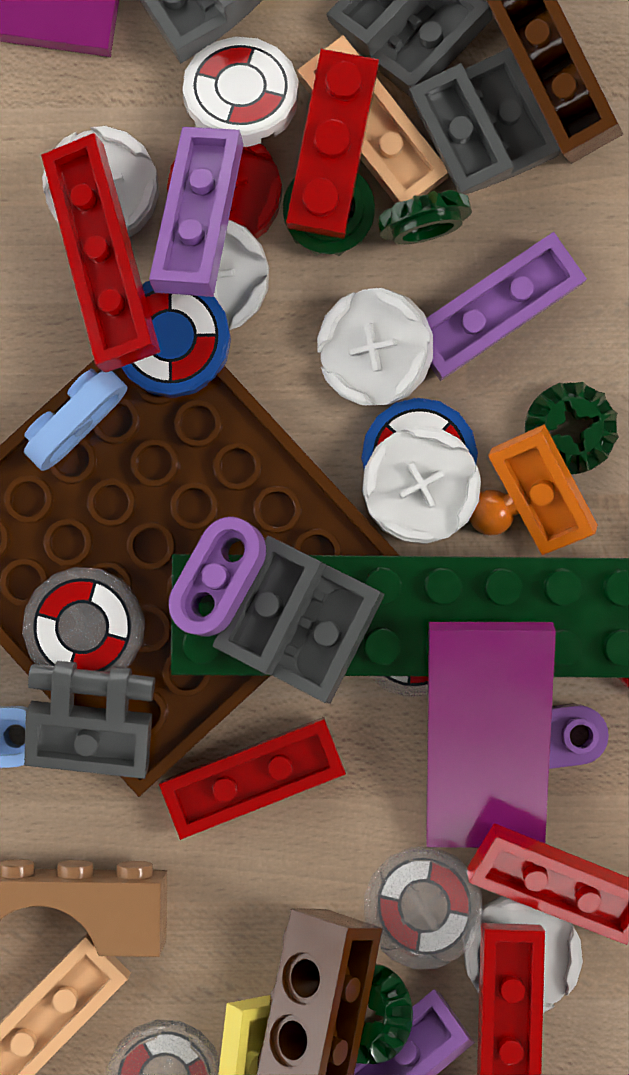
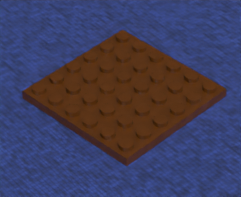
[0,360,400,797]

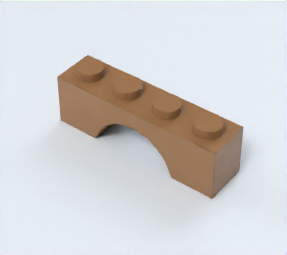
[0,859,167,957]

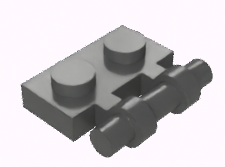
[24,661,155,779]

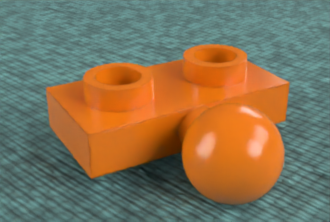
[469,424,598,555]

